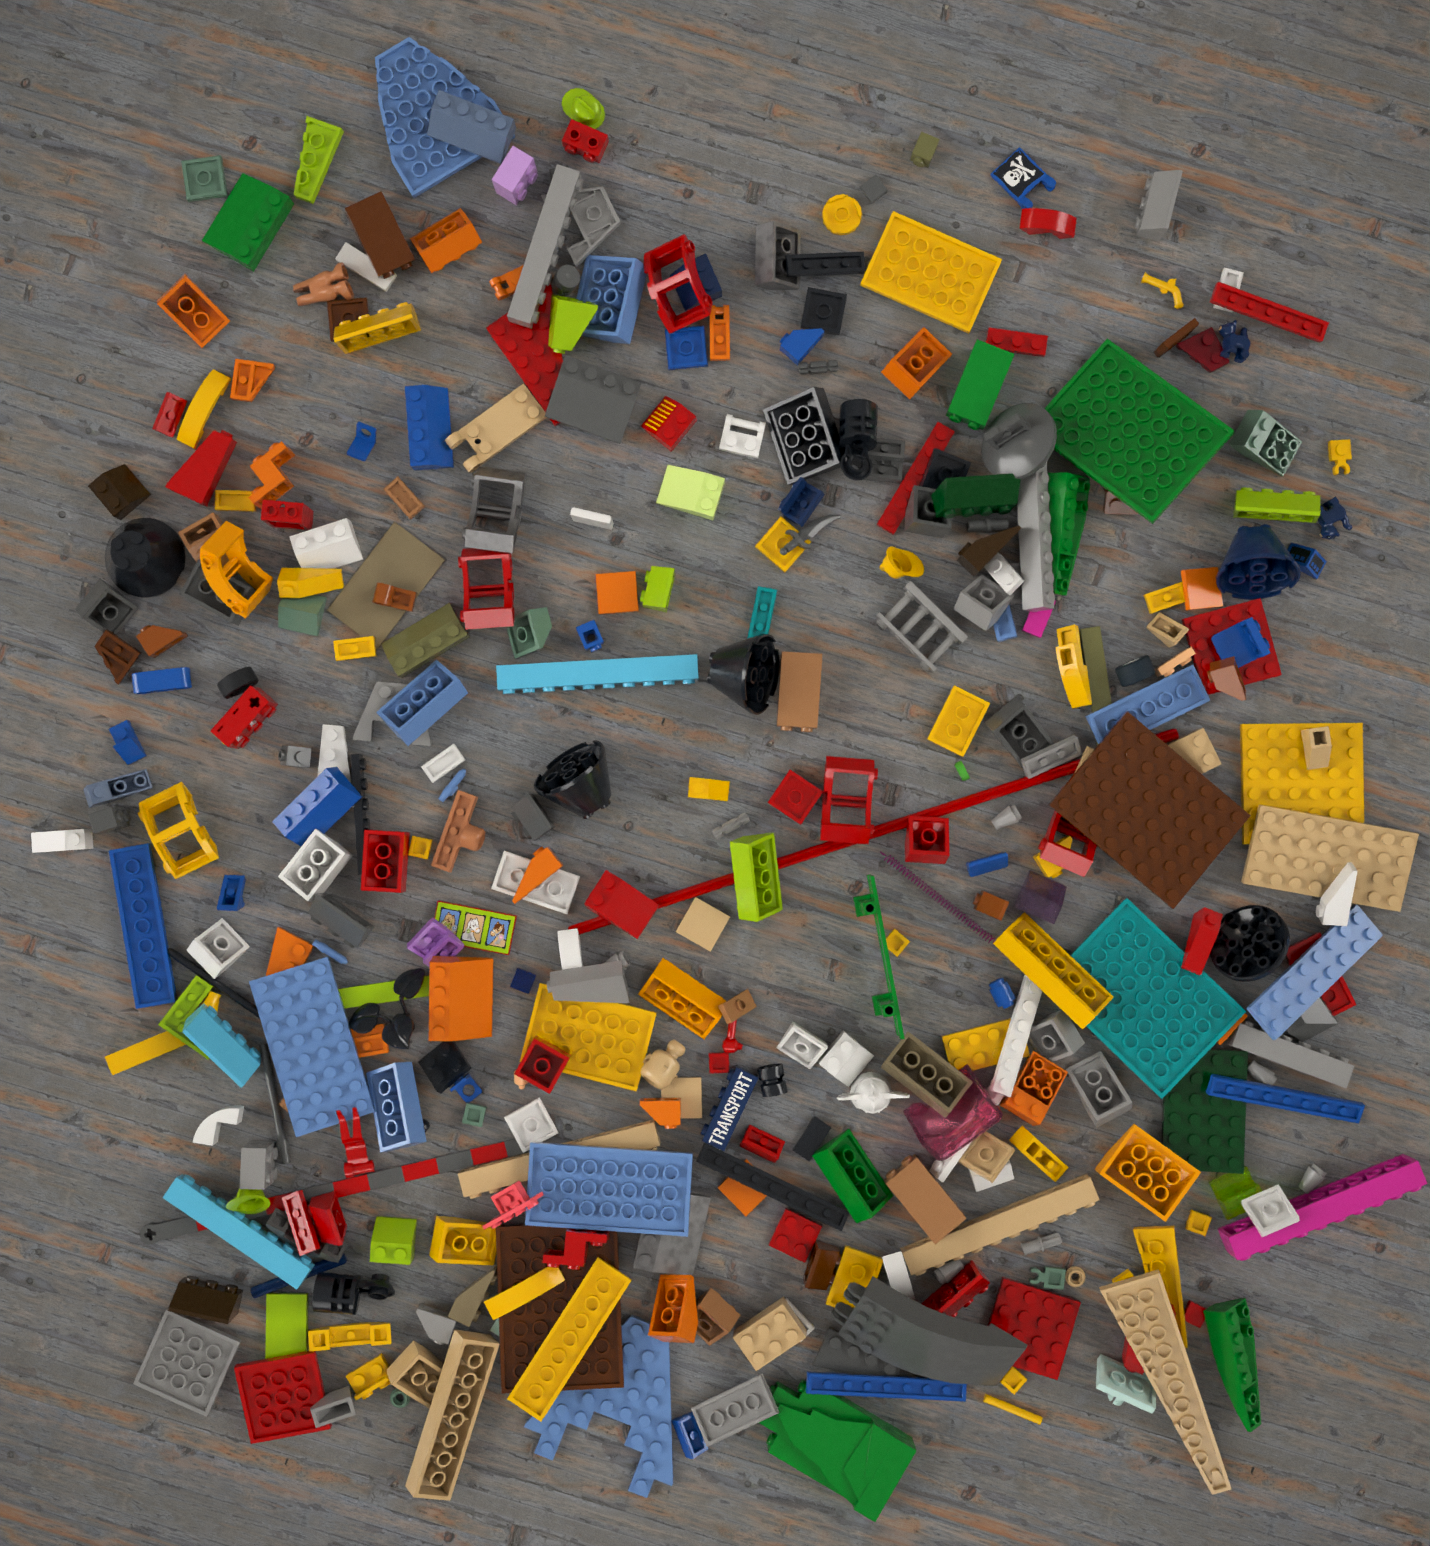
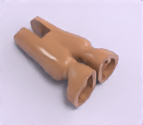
[293,262,354,306]

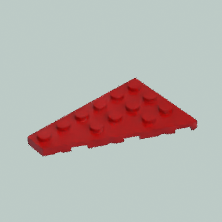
[486,285,563,426]

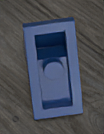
[109,720,146,765]
[217,875,246,911]

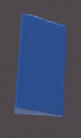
[966,852,1008,877]
[671,1412,709,1459]

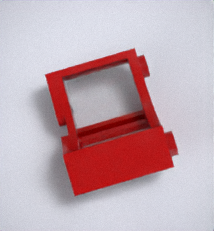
[820,756,878,844]

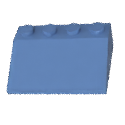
[576,255,647,344]

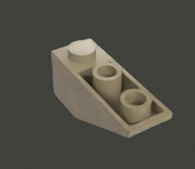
[448,1266,497,1327]

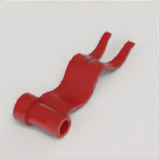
[336,1107,375,1179]

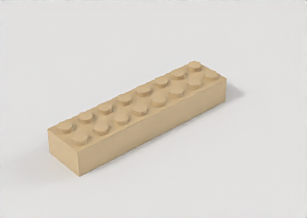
[405,1329,499,1501]

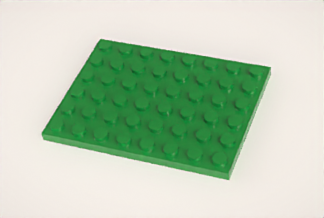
[1044,338,1234,524]

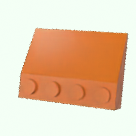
[429,956,494,1042]

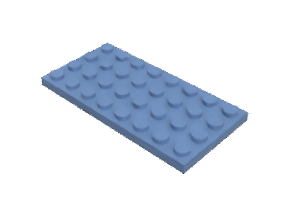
[249,957,375,1137]
[525,1142,693,1237]

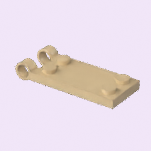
[445,384,547,473]

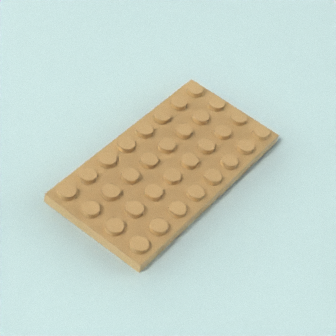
[1241,804,1419,912]

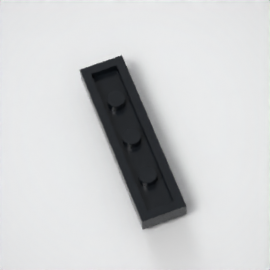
[785,251,866,277]

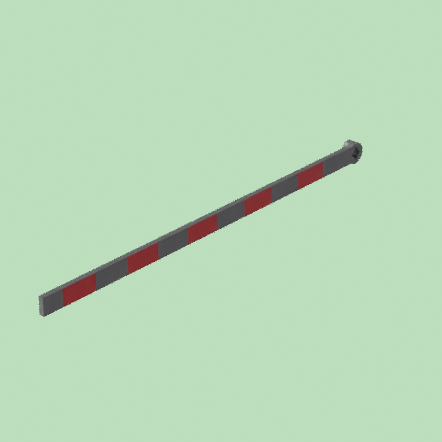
[140,1138,528,1245]

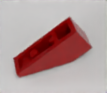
[1181,907,1223,975]

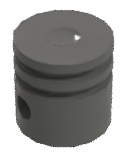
[551,265,580,296]

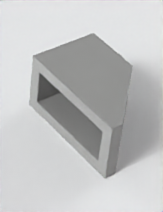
[416,1303,457,1345]
[310,1386,356,1428]

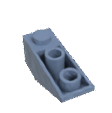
[83,769,152,808]

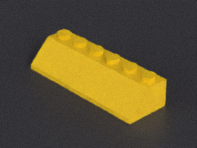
[993,912,1114,1030]

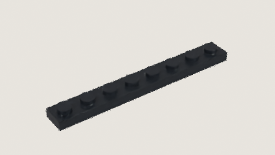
[696,1143,849,1231]

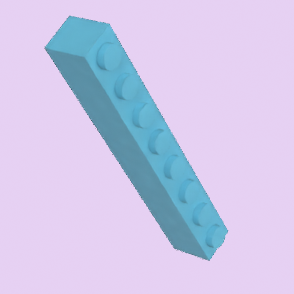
[163,1174,315,1289]

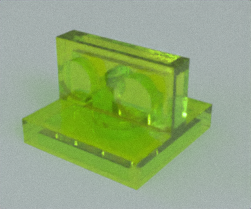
[1209,1165,1262,1220]

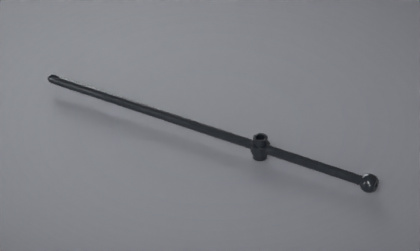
[168,948,430,1133]

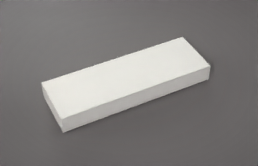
[335,242,397,292]

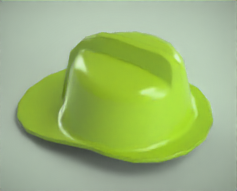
[562,88,605,129]
[226,1188,270,1214]

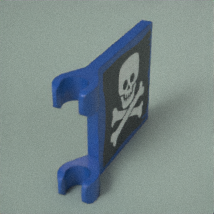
[990,147,1056,209]

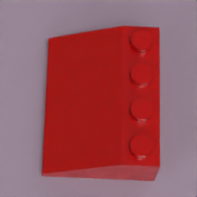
[921,1260,990,1317]

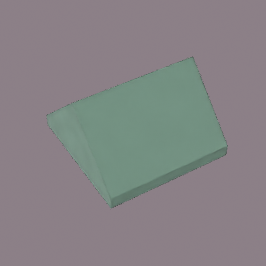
[278,595,327,636]

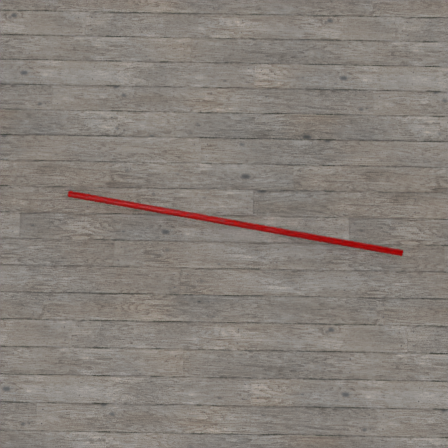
[568,729,1179,935]

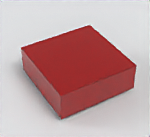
[709,1052,729,1074]
[1184,1300,1207,1328]

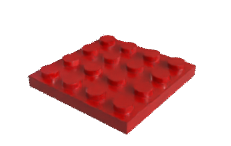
[1182,598,1282,695]
[988,1277,1081,1380]
[234,1351,332,1444]

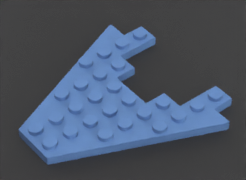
[524,1314,673,1498]

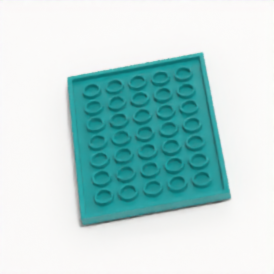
[1070,898,1246,1099]

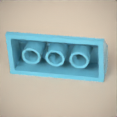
[182,1003,261,1088]

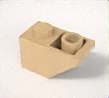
[1301,726,1332,770]

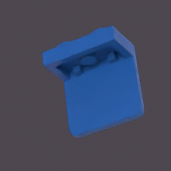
[1211,617,1270,668]

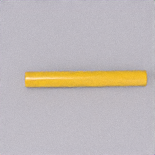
[983,1394,1043,1425]

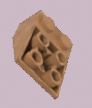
[178,513,239,577]

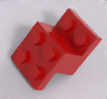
[542,1228,610,1270]

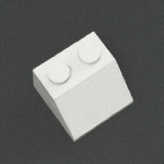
[187,918,250,979]
[818,1030,874,1087]

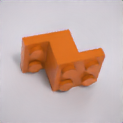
[248,441,295,510]

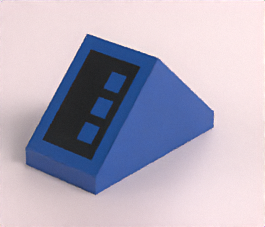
[1287,542,1327,579]

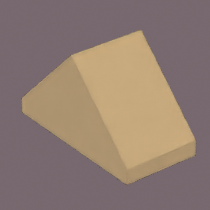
[1147,612,1189,648]

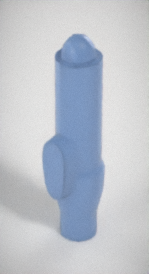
[438,769,466,802]
[312,939,348,964]

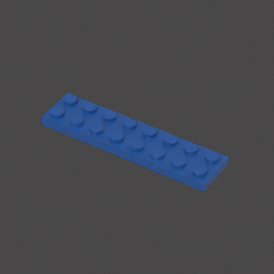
[109,843,177,1009]

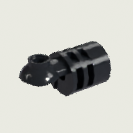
[839,399,878,481]
[312,1272,395,1315]

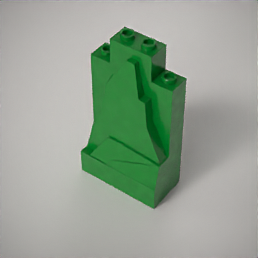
[759,1380,917,1522]

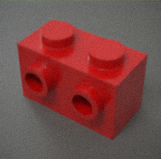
[562,119,609,163]

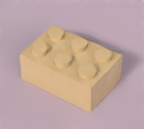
[733,1296,807,1371]

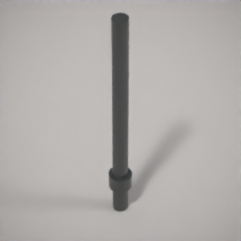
[259,1044,291,1164]

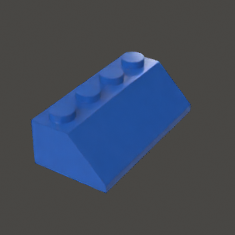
[405,385,454,471]
[272,767,362,846]

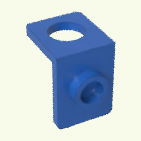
[347,422,376,461]
[450,1074,482,1103]

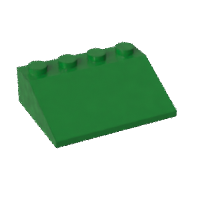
[202,173,294,272]

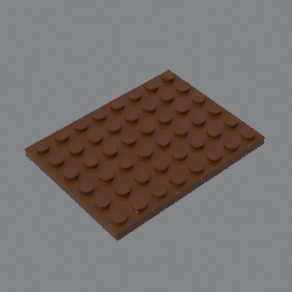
[1049,711,1251,909]
[496,1225,624,1394]

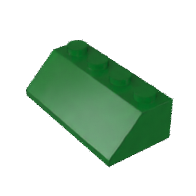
[812,1129,893,1223]

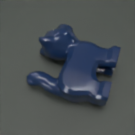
[1218,320,1251,363]
[1318,496,1352,540]

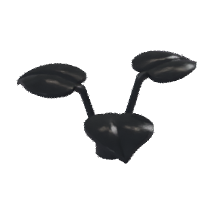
[349,968,425,1049]

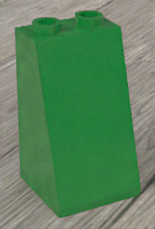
[945,339,1015,431]

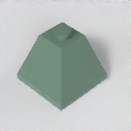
[506,607,552,659]

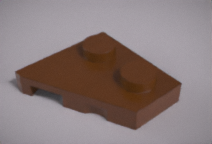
[94,629,142,685]

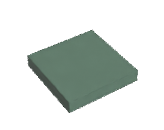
[181,155,228,202]

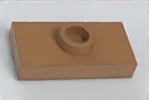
[383,476,425,520]
[718,989,757,1024]

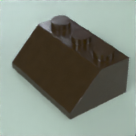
[168,1276,243,1324]

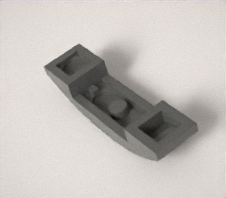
[266,1208,348,1263]

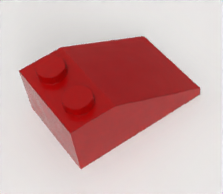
[584,870,659,940]

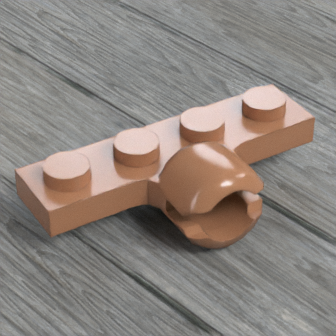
[431,790,486,873]

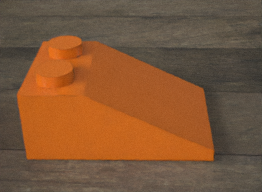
[157,274,230,348]
[881,327,952,399]
[648,1274,698,1343]

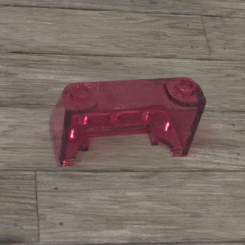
[903,1064,1003,1161]

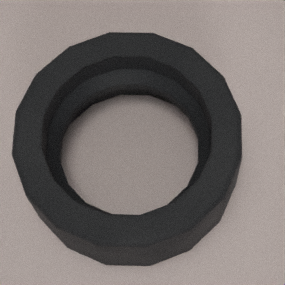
[217,667,259,699]

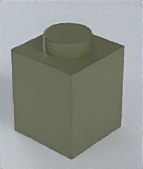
[910,132,940,168]

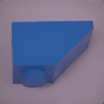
[780,328,825,366]

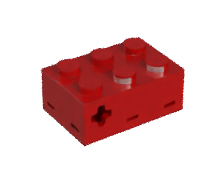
[210,685,278,749]

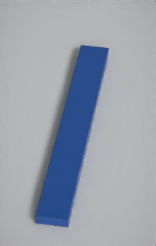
[1206,1074,1365,1124]
[806,1371,967,1402]

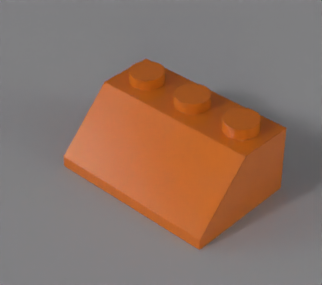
[410,208,482,273]

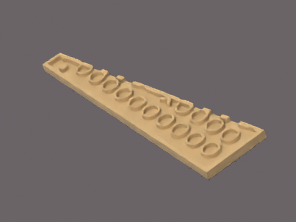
[1099,1269,1232,1495]

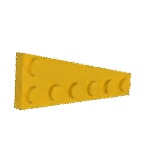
[1133,1226,1188,1348]

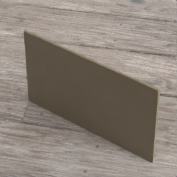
[327,522,445,649]

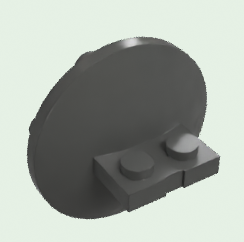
[982,403,1057,479]

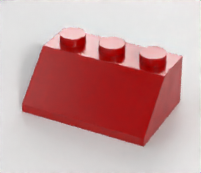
[361,830,410,893]

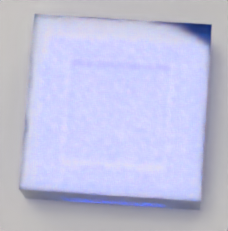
[510,968,536,994]

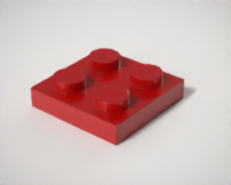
[767,770,823,825]
[768,1208,822,1263]

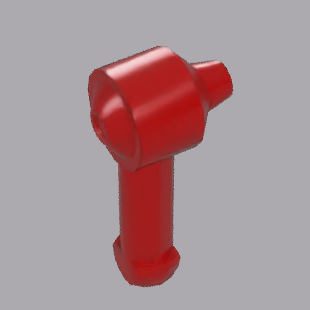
[722,1020,743,1053]

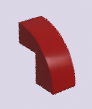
[1019,208,1077,239]

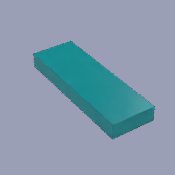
[747,586,777,639]

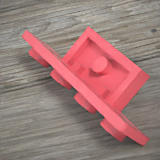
[482,1181,544,1230]

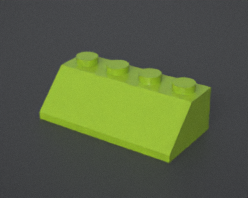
[1233,487,1320,523]
[730,833,783,922]

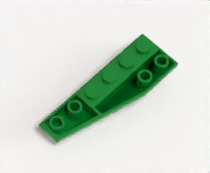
[1047,472,1090,596]
[1204,1298,1261,1432]

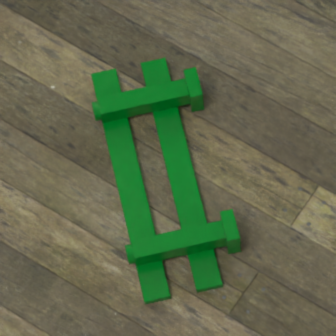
[853,874,905,1039]

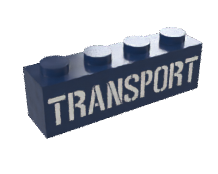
[700,1065,758,1151]

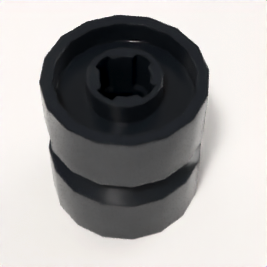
[757,1063,788,1097]

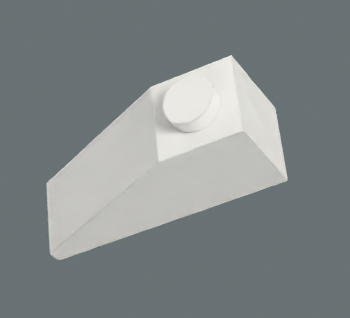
[31,829,94,853]
[1316,862,1357,926]

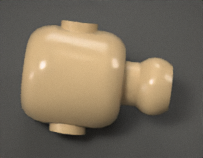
[640,1039,685,1089]

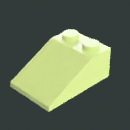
[656,465,725,520]

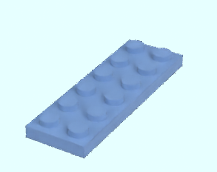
[1085,664,1210,744]

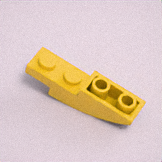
[1055,624,1092,709]

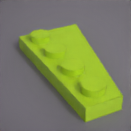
[293,116,344,204]

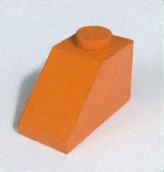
[640,1098,681,1129]

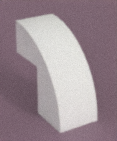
[557,929,584,970]
[193,1105,244,1146]
[882,1251,915,1300]

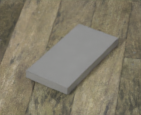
[691,1374,780,1447]

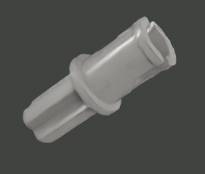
[1020,1232,1062,1256]

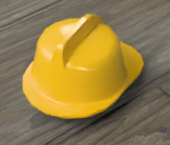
[880,546,924,579]

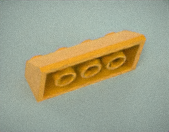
[638,958,726,1039]

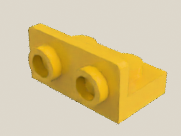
[346,1353,390,1400]

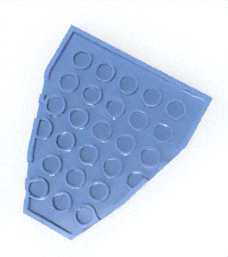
[375,37,515,198]

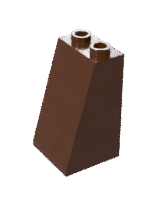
[345,191,415,279]

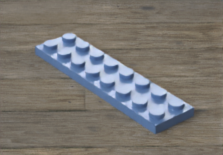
[1246,905,1383,1040]

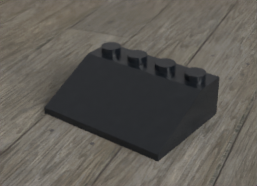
[763,387,844,485]

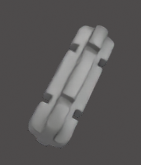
[712,813,750,839]

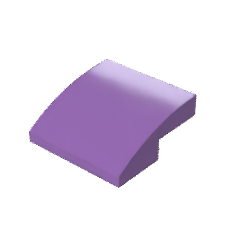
[407,917,464,967]

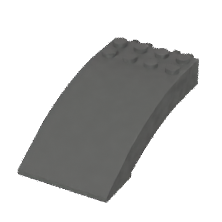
[831,1277,1028,1386]

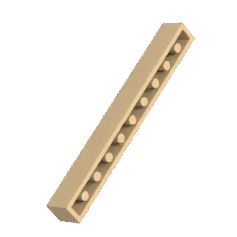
[458,1119,661,1199]
[900,1174,1099,1276]

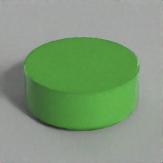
[955,761,970,781]

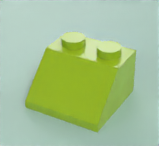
[640,566,676,613]
[369,1216,417,1265]

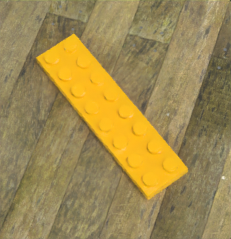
[507,1257,632,1422]

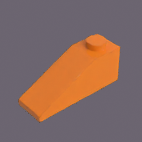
[512,847,564,904]

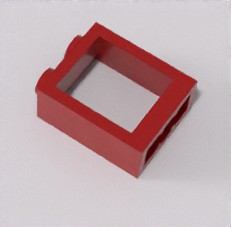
[261,500,314,531]

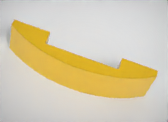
[177,369,231,449]
[484,1267,565,1320]
[308,1322,392,1352]

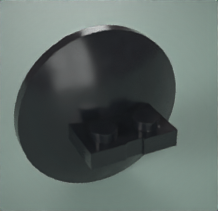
[1210,905,1290,982]

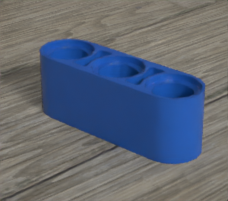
[131,667,192,694]

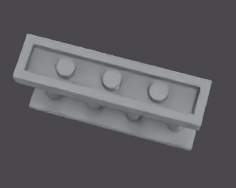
[875,581,968,673]

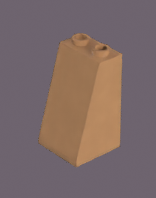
[776,651,823,732]
[884,1154,966,1244]

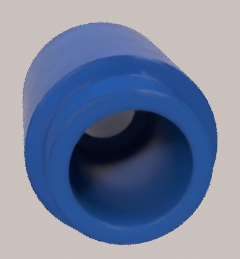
[988,977,1016,1009]

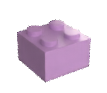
[492,146,538,205]

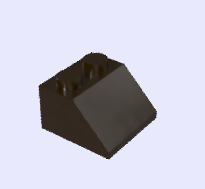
[88,464,151,520]

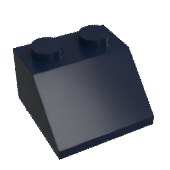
[670,254,722,311]

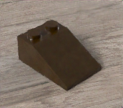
[957,525,1021,577]

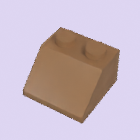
[696,1288,741,1346]

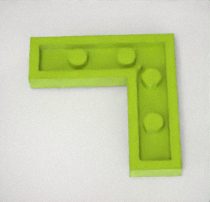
[158,975,213,1060]

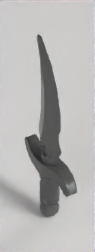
[780,515,841,555]

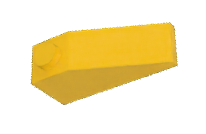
[277,568,344,598]
[1009,1125,1069,1182]

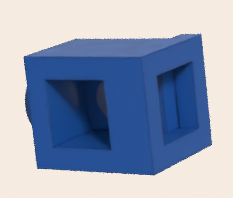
[576,620,604,653]

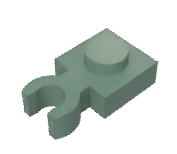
[1029,1265,1066,1290]

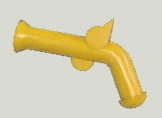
[1141,272,1184,309]

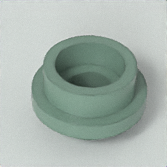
[390,1388,411,1408]

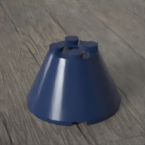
[1216,524,1301,600]

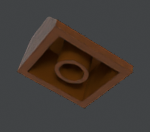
[803,1239,842,1290]

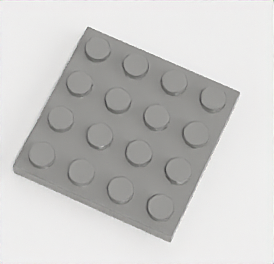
[133,1307,242,1417]

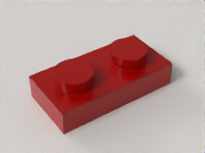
[152,392,187,438]

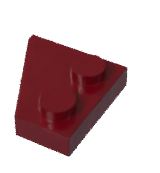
[1176,327,1230,373]

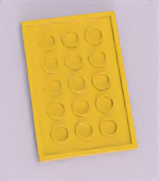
[860,211,1002,334]
[520,983,657,1092]

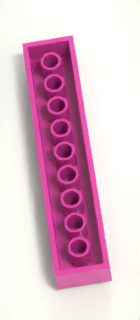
[1217,1154,1427,1261]

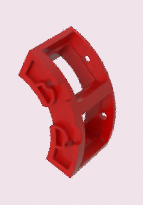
[643,234,713,333]
[458,548,515,630]
[1038,787,1097,877]

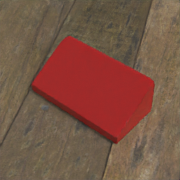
[739,1124,785,1163]

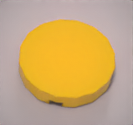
[822,194,862,236]

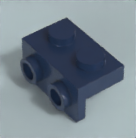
[778,477,825,527]

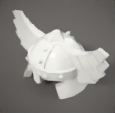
[837,1072,910,1114]

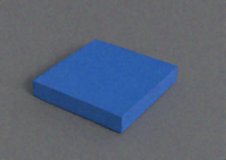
[665,326,708,370]

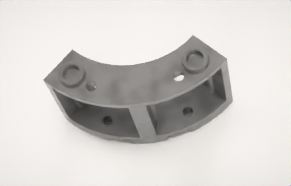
[462,466,526,554]

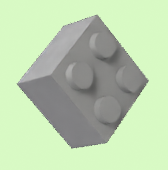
[240,1141,278,1190]

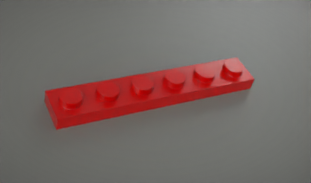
[1210,282,1329,343]
[877,422,955,535]

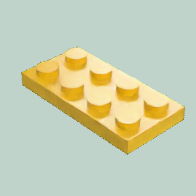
[941,1018,1030,1073]

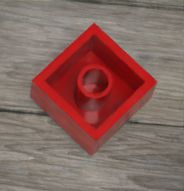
[514,1035,571,1094]

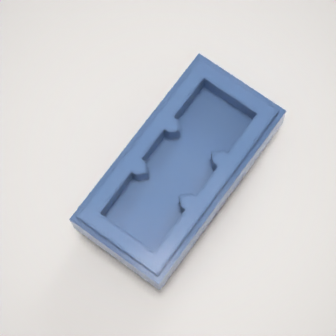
[993,604,1018,642]

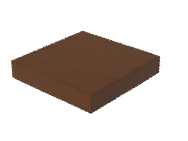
[327,297,369,342]
[1154,318,1199,358]

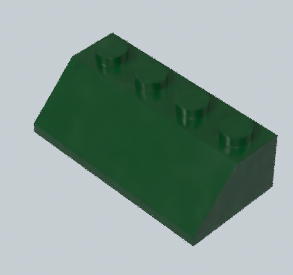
[931,473,1021,519]

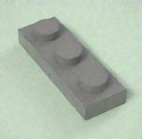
[1021,735,1082,779]

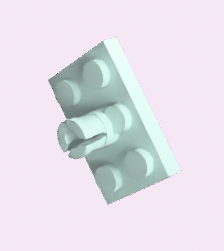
[1096,1354,1156,1414]

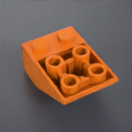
[999,1051,1068,1126]

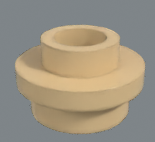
[1065,1266,1086,1287]

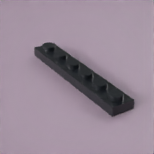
[351,754,370,875]

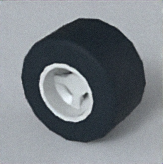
[1115,655,1155,687]

